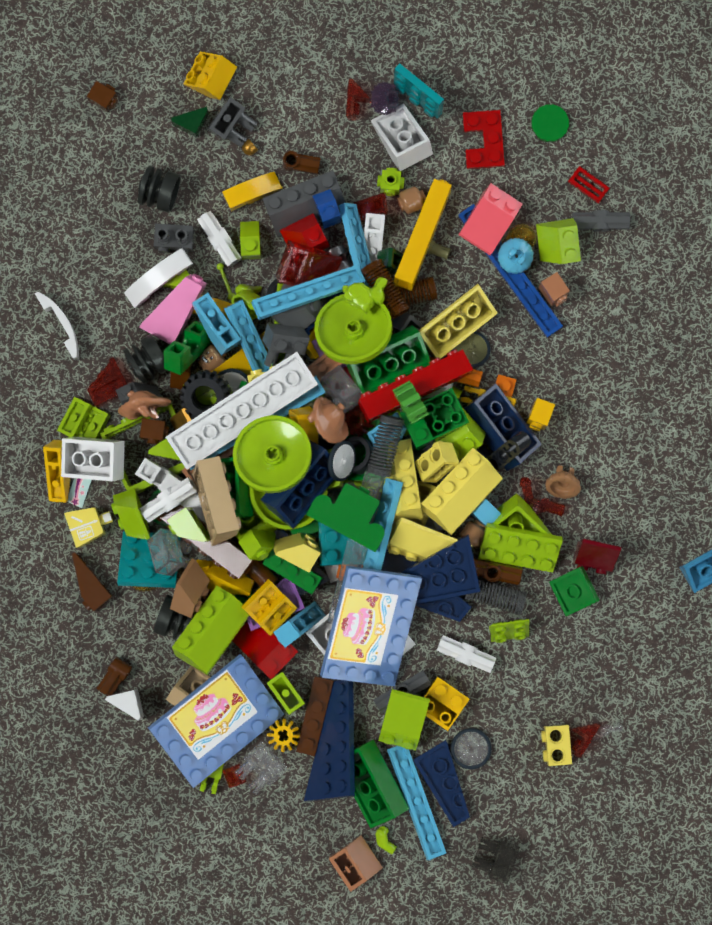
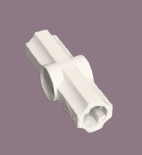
[197,211,242,268]
[140,477,198,522]
[437,635,496,673]

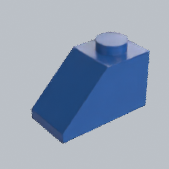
[313,189,341,229]

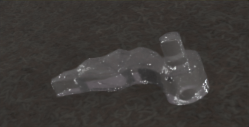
[593,724,623,741]

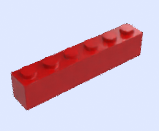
[358,349,473,423]

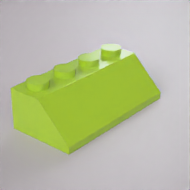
[172,586,249,675]

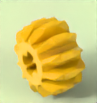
[267,719,300,752]

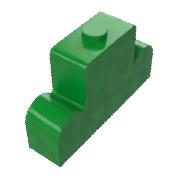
[306,483,385,552]

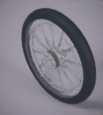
[451,728,492,770]

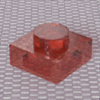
[223,764,247,788]

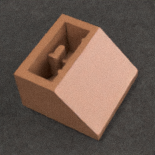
[329,835,383,892]

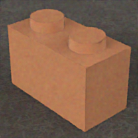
[538,272,570,307]

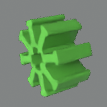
[392,380,429,424]

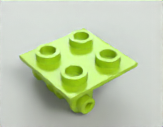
[489,619,530,643]

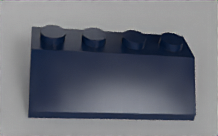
[463,383,542,471]
[260,440,334,529]

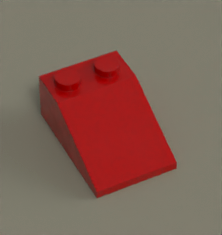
[232,622,299,679]

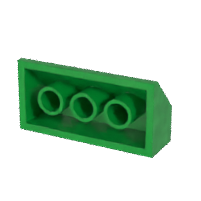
[346,326,431,395]
[354,739,409,829]

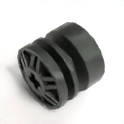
[138,165,181,213]
[123,333,167,384]
[153,595,197,640]

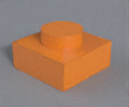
[496,374,517,398]

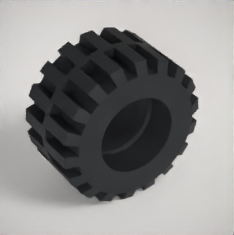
[180,370,231,419]

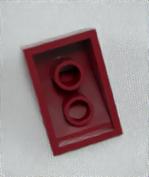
[573,539,622,575]

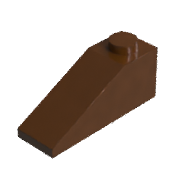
[72,552,113,612]

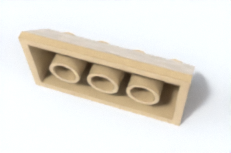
[192,456,241,546]

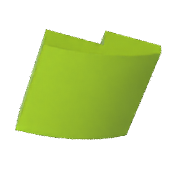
[57,397,111,439]

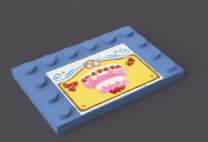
[320,566,422,687]
[148,654,284,788]

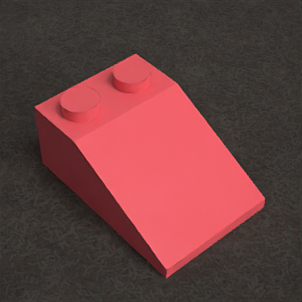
[458,183,522,255]

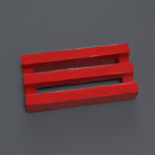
[568,166,610,204]

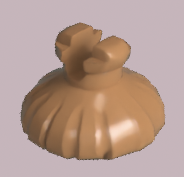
[545,465,581,499]

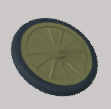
[451,331,491,368]

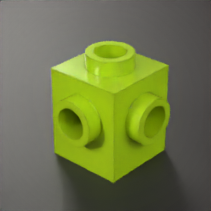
[377,168,404,196]

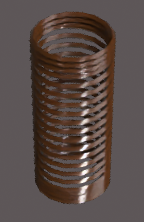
[361,259,410,320]
[384,276,438,310]

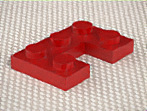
[463,110,505,169]

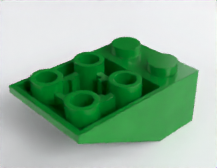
[400,388,469,451]

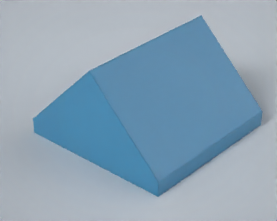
[679,549,712,593]

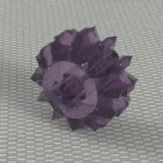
[370,82,400,115]

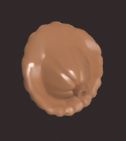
[118,390,172,420]
[307,396,349,444]

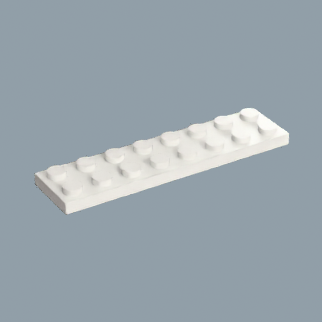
[166,352,318,469]

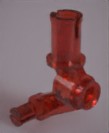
[520,477,565,517]

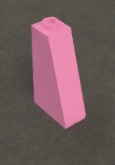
[139,274,207,344]

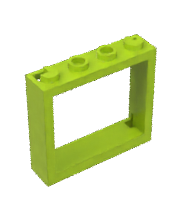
[100,403,185,494]

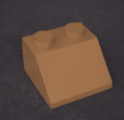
[170,558,210,618]

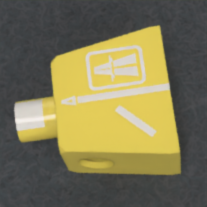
[64,507,113,549]

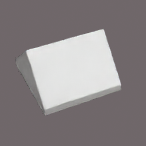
[105,690,144,721]

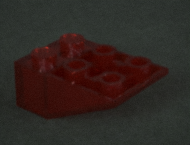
[276,240,343,286]

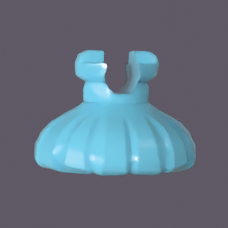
[498,238,534,274]

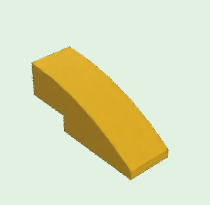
[222,172,283,212]

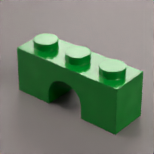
[164,321,211,375]
[263,549,324,594]

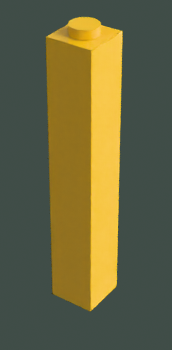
[394,179,452,291]

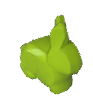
[342,277,388,314]
[231,284,262,320]

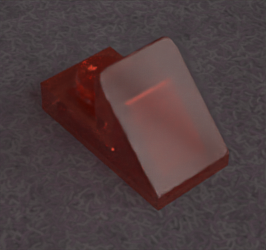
[346,79,372,121]
[354,192,388,222]
[569,723,601,759]

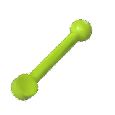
[216,263,235,300]

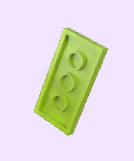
[478,523,563,573]

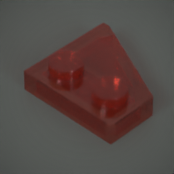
[87,357,127,408]

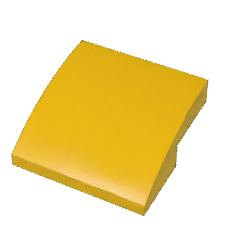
[241,579,297,636]

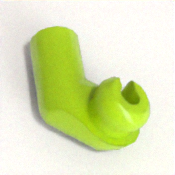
[375,826,397,855]

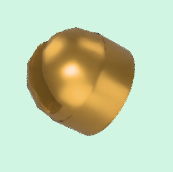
[242,139,258,155]

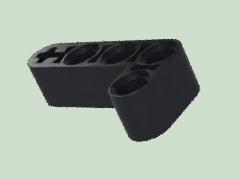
[463,431,531,472]

